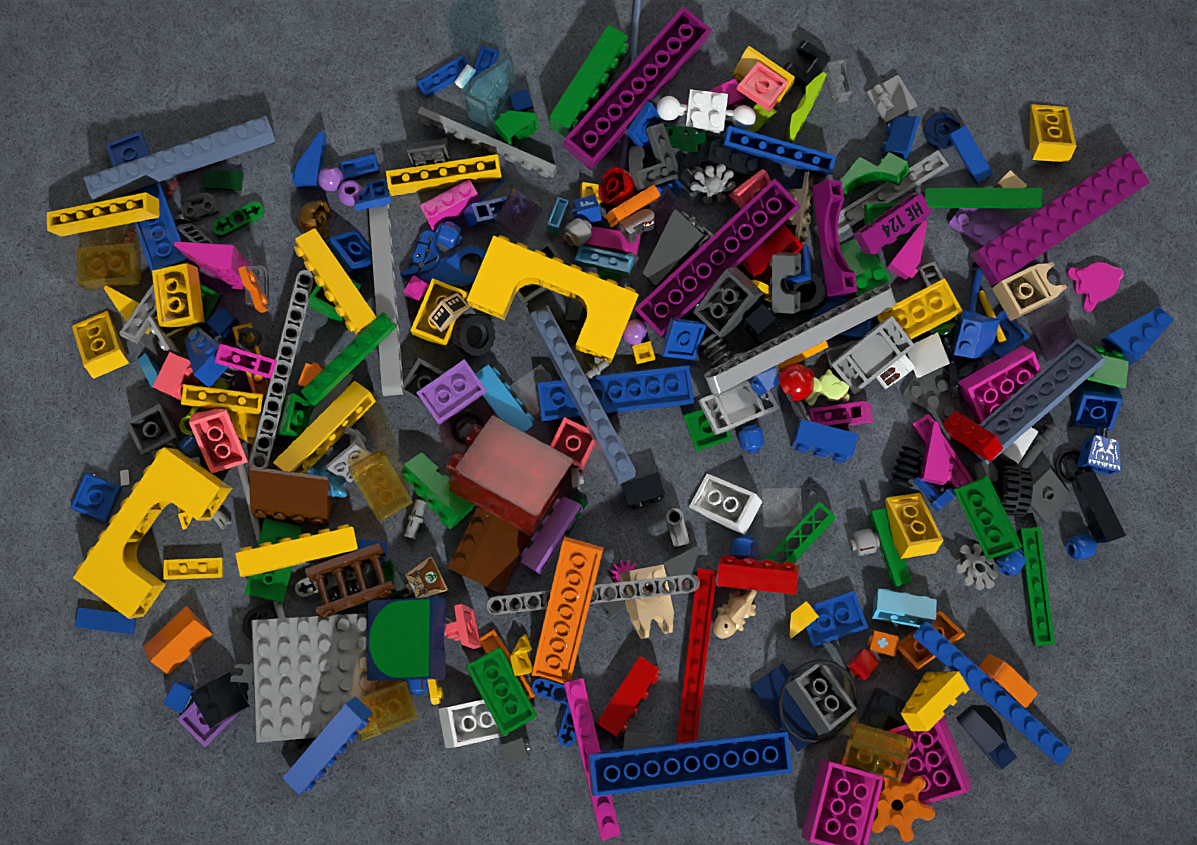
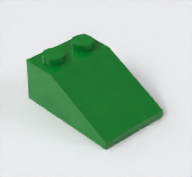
[840,238,891,299]

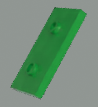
[953,476,1023,560]
[245,518,303,603]
[465,647,538,736]

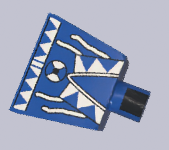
[1077,427,1121,475]

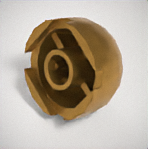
[297,200,331,238]

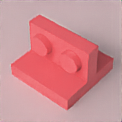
[737,62,789,111]
[728,169,771,209]
[444,604,481,649]

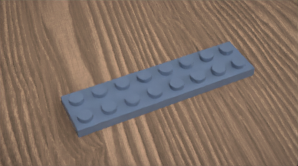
[969,339,1106,465]

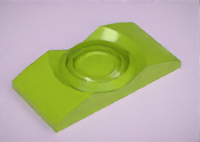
[786,72,827,144]

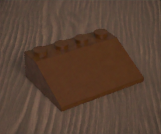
[249,467,334,526]
[448,498,536,594]

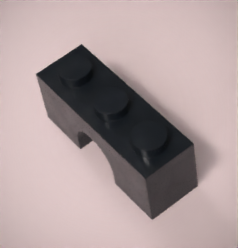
[697,141,761,180]

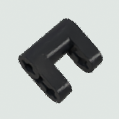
[783,40,830,89]

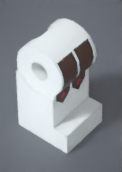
[876,355,915,389]

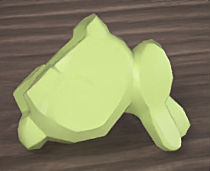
[804,369,850,406]

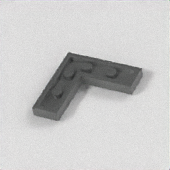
[631,123,681,191]

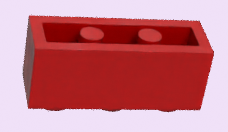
[741,225,803,283]
[942,411,1004,462]

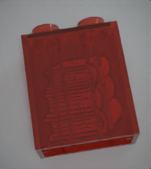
[445,415,574,536]

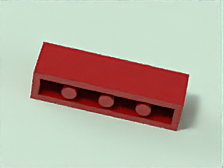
[717,556,799,595]
[597,656,661,737]

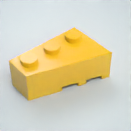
[901,671,969,731]

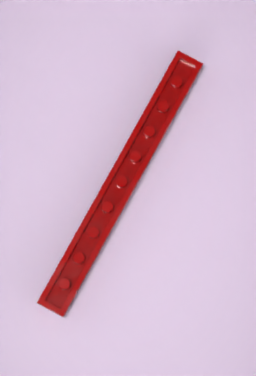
[676,568,717,742]

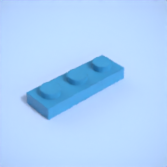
[574,245,634,276]

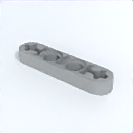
[295,563,369,597]

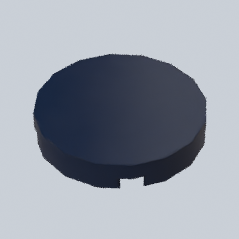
[924,112,960,149]

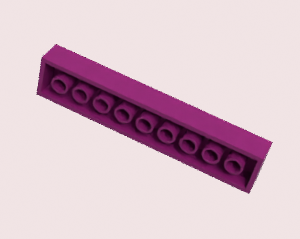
[563,6,712,171]
[971,151,1150,285]
[635,178,801,339]

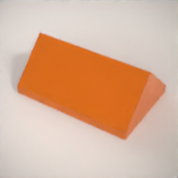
[143,606,213,675]
[897,611,965,670]

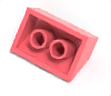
[189,408,248,474]

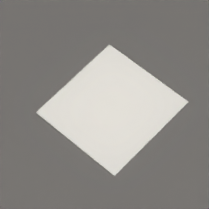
[907,333,950,378]

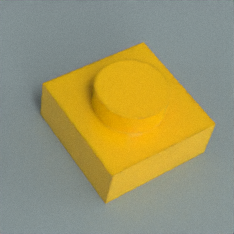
[632,341,655,365]

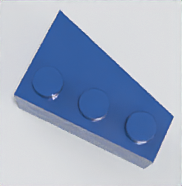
[1102,307,1174,365]
[185,326,228,387]

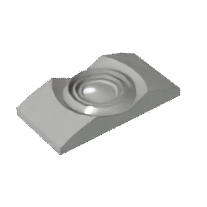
[831,316,915,394]
[698,379,779,435]

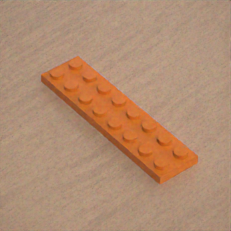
[532,537,604,685]

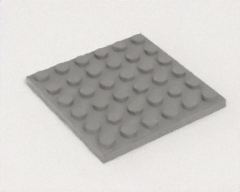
[251,613,377,742]

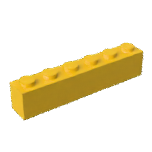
[386,154,502,196]
[47,192,160,237]
[294,228,377,336]
[273,381,376,474]
[235,524,359,577]

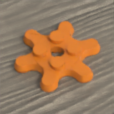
[871,767,935,842]

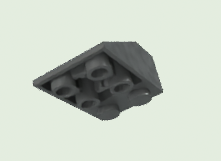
[407,138,451,167]

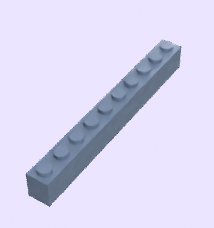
[84,116,275,203]
[530,305,636,485]

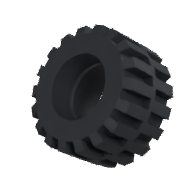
[995,466,1033,517]

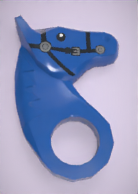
[400,229,486,289]

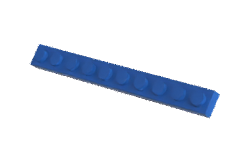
[912,621,1072,766]

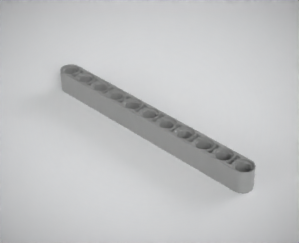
[369,204,404,397]
[248,270,314,468]
[705,284,896,394]
[487,574,700,615]

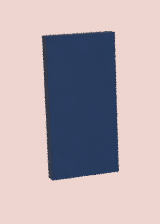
[751,663,822,752]

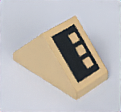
[428,293,470,332]

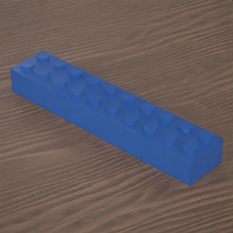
[587,730,792,797]

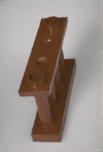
[305,542,396,617]

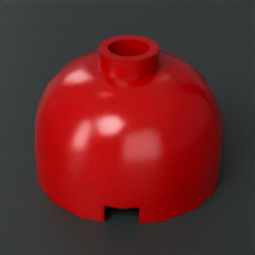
[598,167,635,206]
[778,363,815,403]

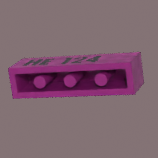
[853,193,932,255]

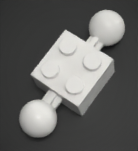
[657,89,756,137]

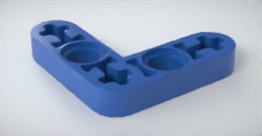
[532,678,576,747]

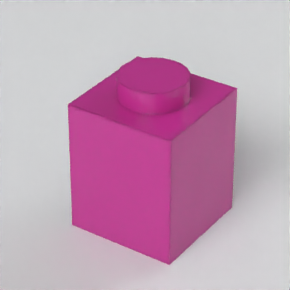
[403,275,429,305]

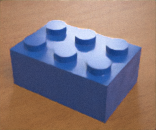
[791,419,858,463]

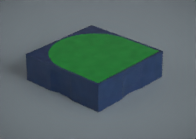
[367,597,446,681]

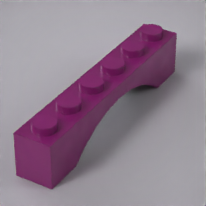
[812,179,857,297]

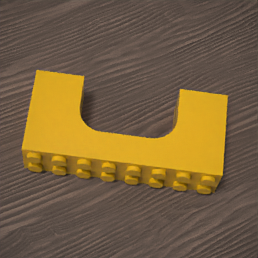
[467,235,639,363]
[73,447,233,619]

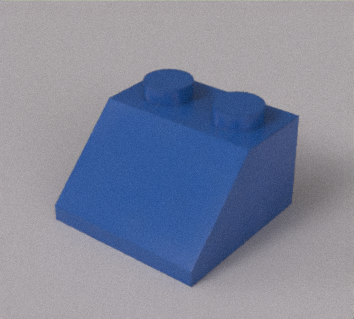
[880,116,920,160]
[326,229,373,278]
[952,312,1000,358]
[1074,382,1123,430]

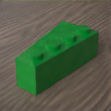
[401,452,476,530]

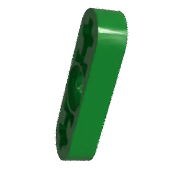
[212,202,265,237]

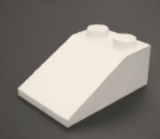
[689,474,762,535]
[438,700,508,748]

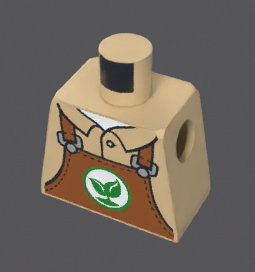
[402,556,449,598]

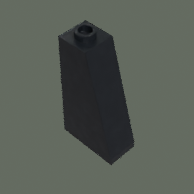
[1070,468,1126,543]

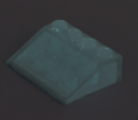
[463,55,516,131]

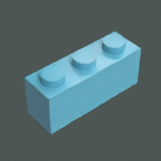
[873,589,937,627]

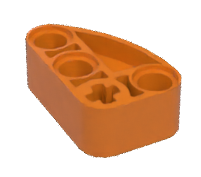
[978,654,1038,709]

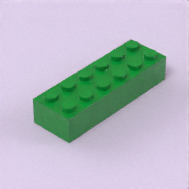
[549,25,629,138]

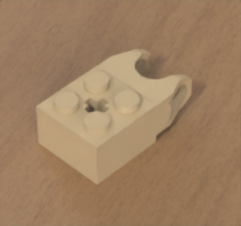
[992,262,1067,321]
[619,564,674,639]

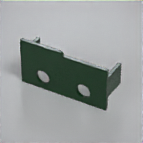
[664,125,707,152]

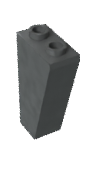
[643,209,706,287]

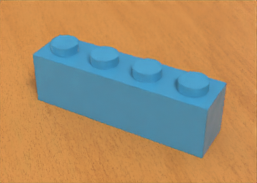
[475,364,535,441]

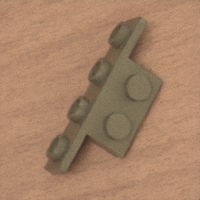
[782,171,816,245]

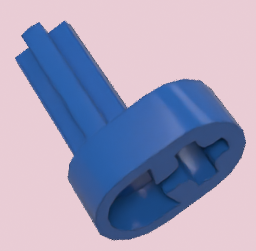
[913,475,956,512]

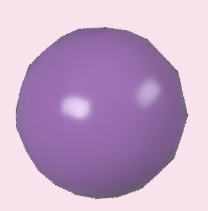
[318,167,344,192]
[337,180,363,207]
[622,318,647,345]

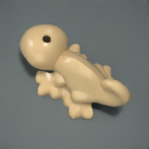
[713,590,757,639]

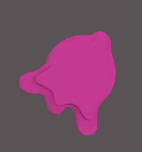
[1067,262,1124,312]

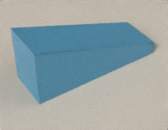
[547,197,569,235]
[137,353,160,388]

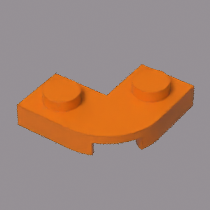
[238,266,269,313]

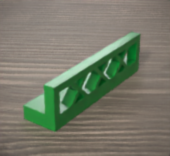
[767,501,837,564]
[868,508,912,587]

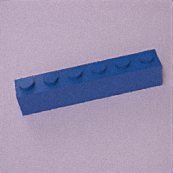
[720,126,836,176]
[283,696,372,795]

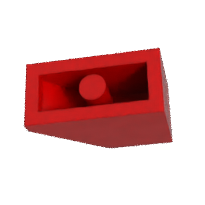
[845,649,878,680]

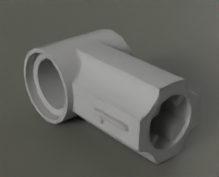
[665,508,690,547]

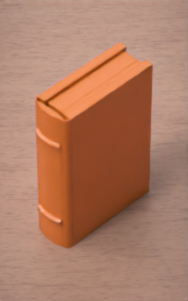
[604,184,660,227]

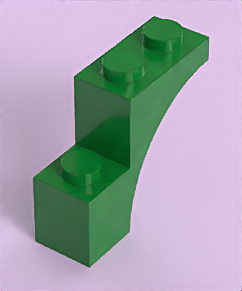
[839,152,910,198]

